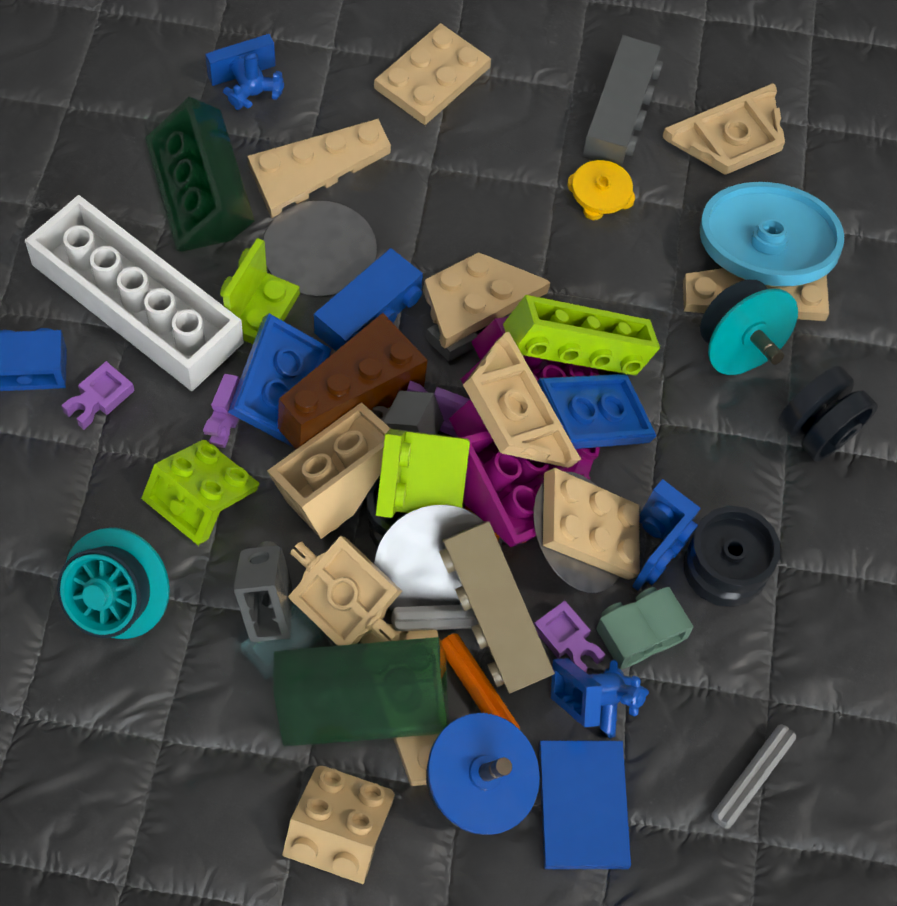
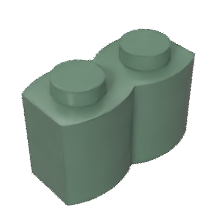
[596,587,694,670]

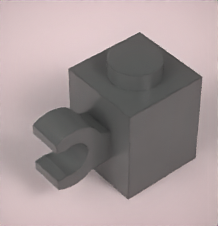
[372,391,444,435]

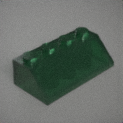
[145,97,255,252]
[273,637,449,747]

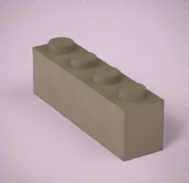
[439,521,555,694]

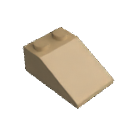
[267,402,391,539]

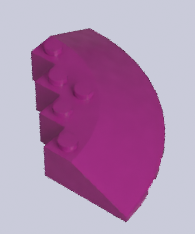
[449,316,600,547]

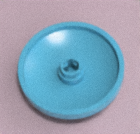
[700,182,844,286]

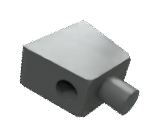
[233,541,292,642]

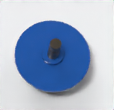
[426,713,540,835]

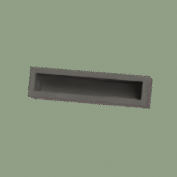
[582,35,664,167]

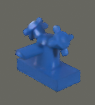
[205,34,284,110]
[551,658,649,739]

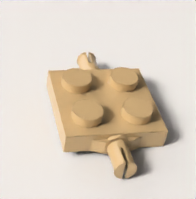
[288,536,402,652]

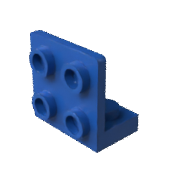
[632,479,701,591]

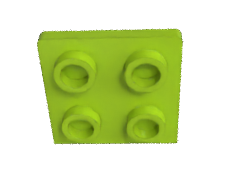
[220,238,300,344]
[376,429,470,518]
[141,440,259,546]

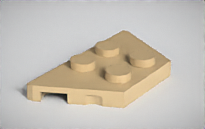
[663,83,785,175]
[423,252,550,349]
[463,332,581,468]

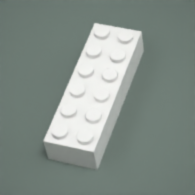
[25,195,244,391]

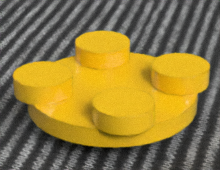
[567,160,635,220]

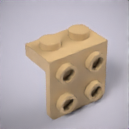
[282,766,395,884]

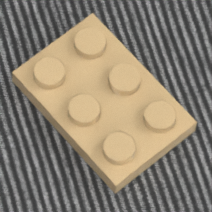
[374,23,491,125]
[543,468,640,580]

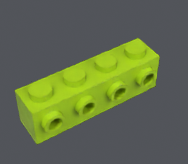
[503,295,660,376]

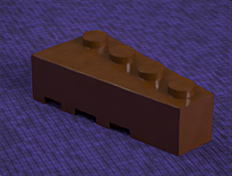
[278,313,428,449]

